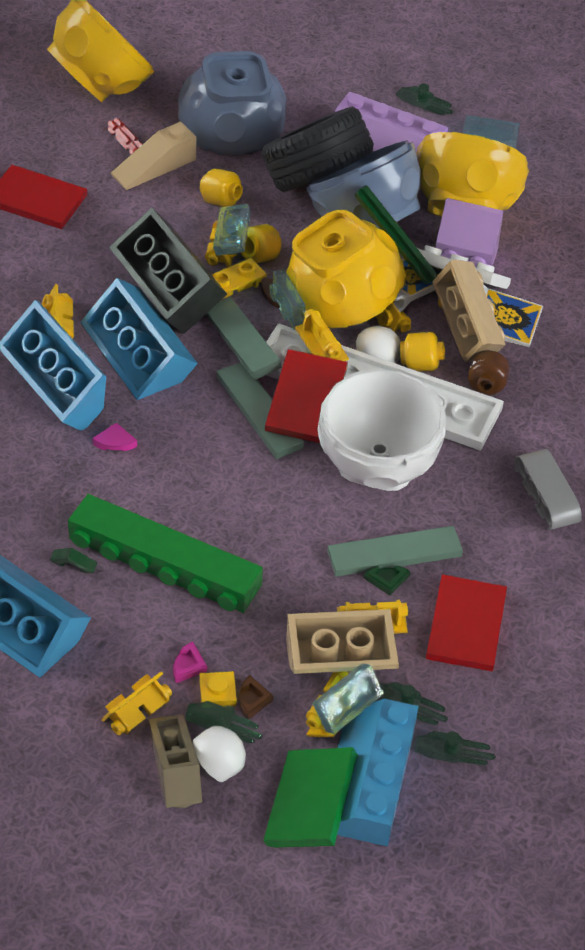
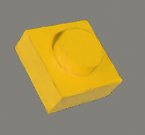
[199,671,237,708]

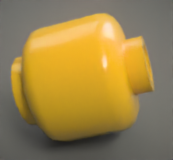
[199,168,243,208]
[239,224,282,263]
[400,332,445,372]

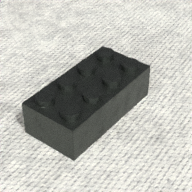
[109,207,227,334]

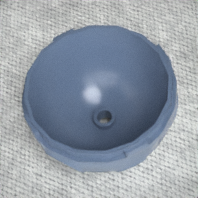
[178,51,287,155]
[306,140,421,229]

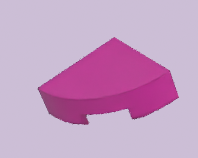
[93,423,137,451]
[173,642,207,683]

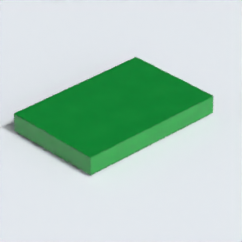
[263,747,358,848]

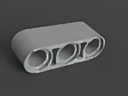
[514,449,582,530]

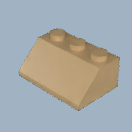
[433,259,505,363]
[286,609,399,674]

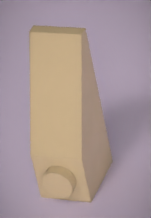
[111,122,196,190]

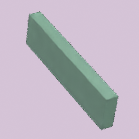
[206,297,282,380]
[216,362,304,459]
[327,526,463,577]

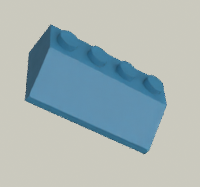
[80,278,198,400]
[0,300,106,431]
[0,555,91,678]
[337,699,419,846]

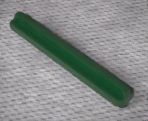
[355,185,437,284]

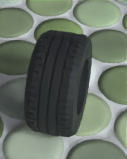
[261,106,374,192]

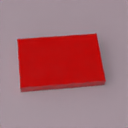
[0,164,87,230]
[265,349,348,443]
[426,574,507,672]

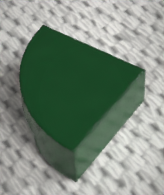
[50,548,98,574]
[364,566,410,595]

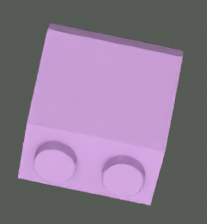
[436,198,503,267]

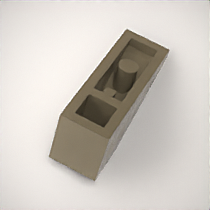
[148,714,202,808]

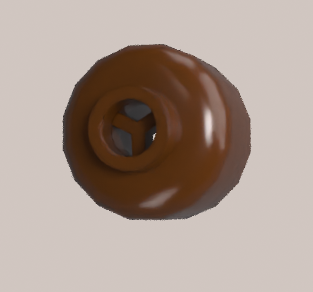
[468,350,510,395]

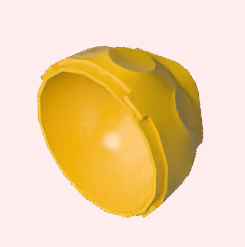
[47,0,155,102]
[416,132,529,217]
[286,210,406,329]

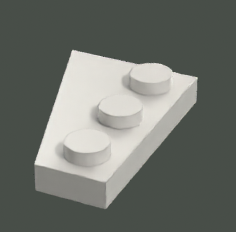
[417,245,512,289]

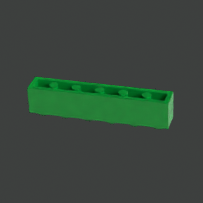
[68,494,263,613]

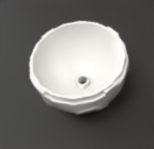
[318,369,447,491]

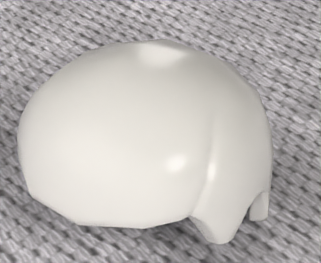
[356,325,401,363]
[193,726,246,782]

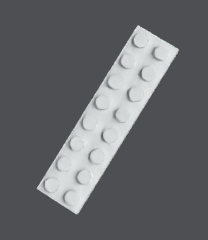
[266,323,504,451]

